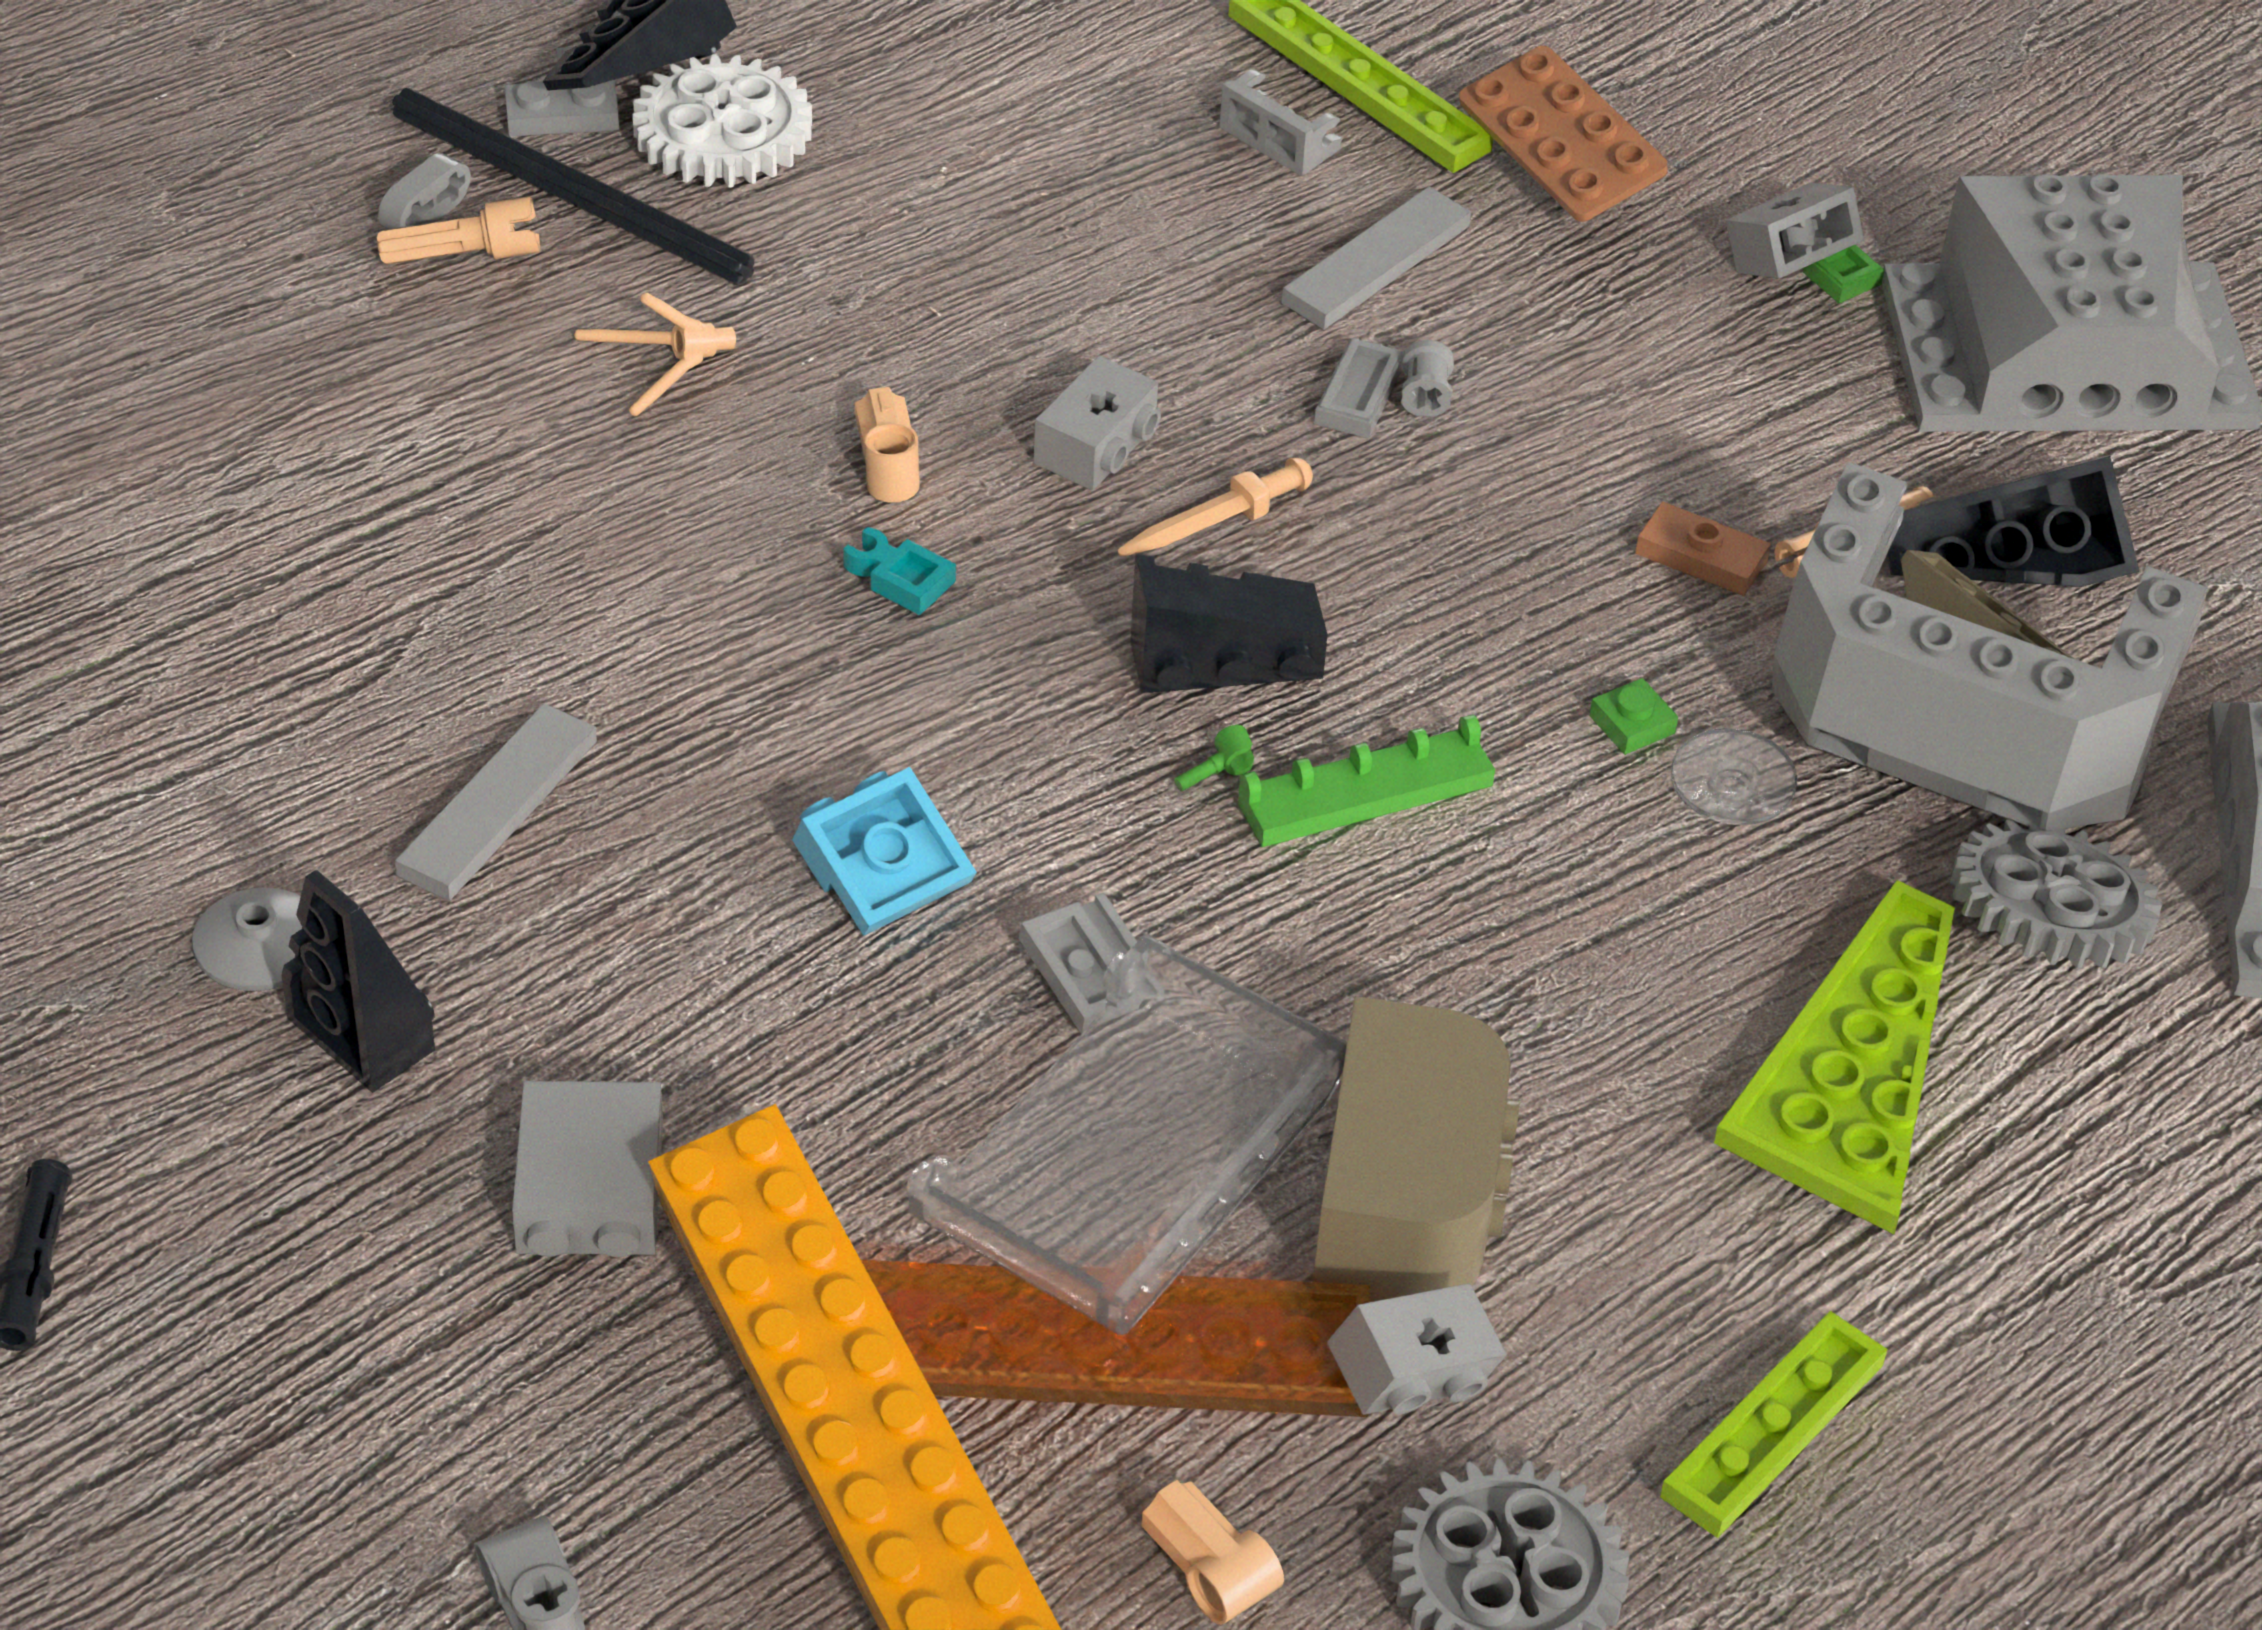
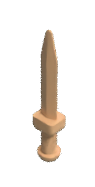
[1118,458,1313,556]

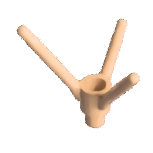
[574,293,736,416]

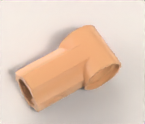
[854,387,920,502]
[1141,1480,1284,1625]

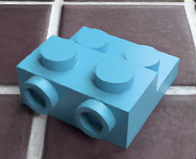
[792,767,977,936]

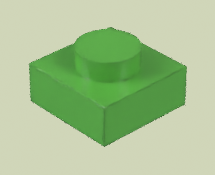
[1589,678,1678,755]

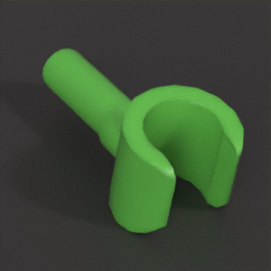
[1174,725,1254,792]

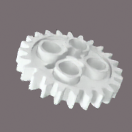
[632,54,812,187]

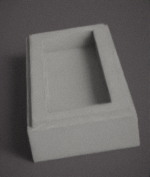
[1314,338,1404,439]

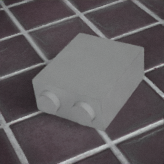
[512,1081,663,1257]

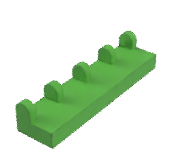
[1238,714,1495,847]

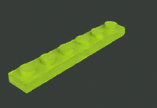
[1228,0,1493,173]

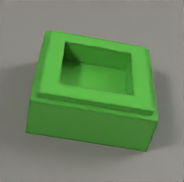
[1803,245,1885,304]

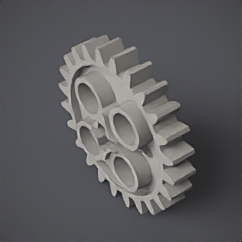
[1949,819,2162,969]
[1390,1458,1630,1630]

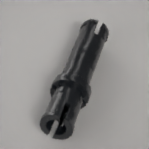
[0,1159,73,1351]

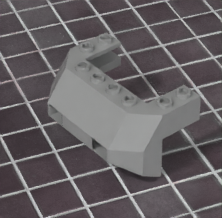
[1772,461,2208,831]

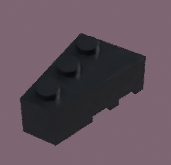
[1130,553,1328,693]

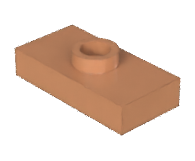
[1635,501,1771,596]

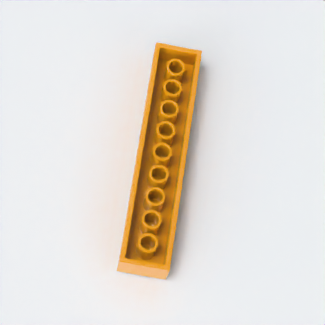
[648,1104,1062,1630]

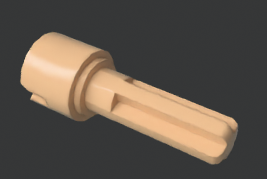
[377,196,541,265]

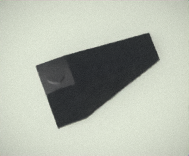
[1886,456,2140,587]
[281,869,435,1093]

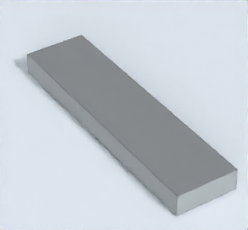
[1282,186,1471,330]
[395,703,597,901]

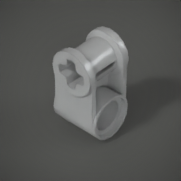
[474,1515,585,1630]

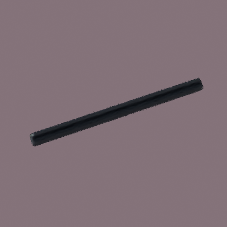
[392,88,755,285]

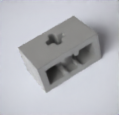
[1725,182,1864,279]
[1034,355,1161,491]
[1327,1283,1507,1415]

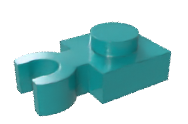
[843,527,956,615]

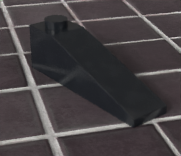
[543,0,737,91]

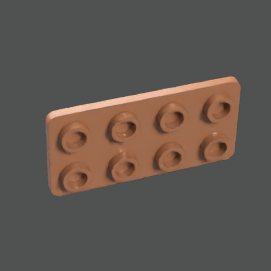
[1459,46,1668,222]

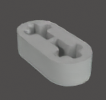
[378,153,471,230]

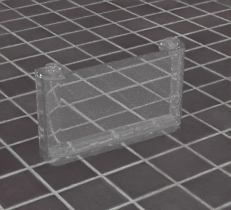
[906,933,1347,1335]

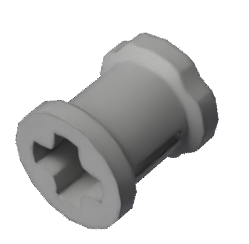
[1401,340,1454,417]

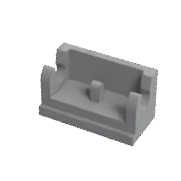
[1219,69,1342,176]

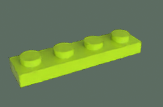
[1660,1311,1888,1538]

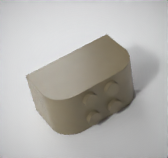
[1311,996,1520,1302]

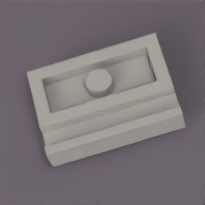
[1018,892,1168,1034]

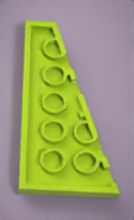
[1714,880,1955,1235]

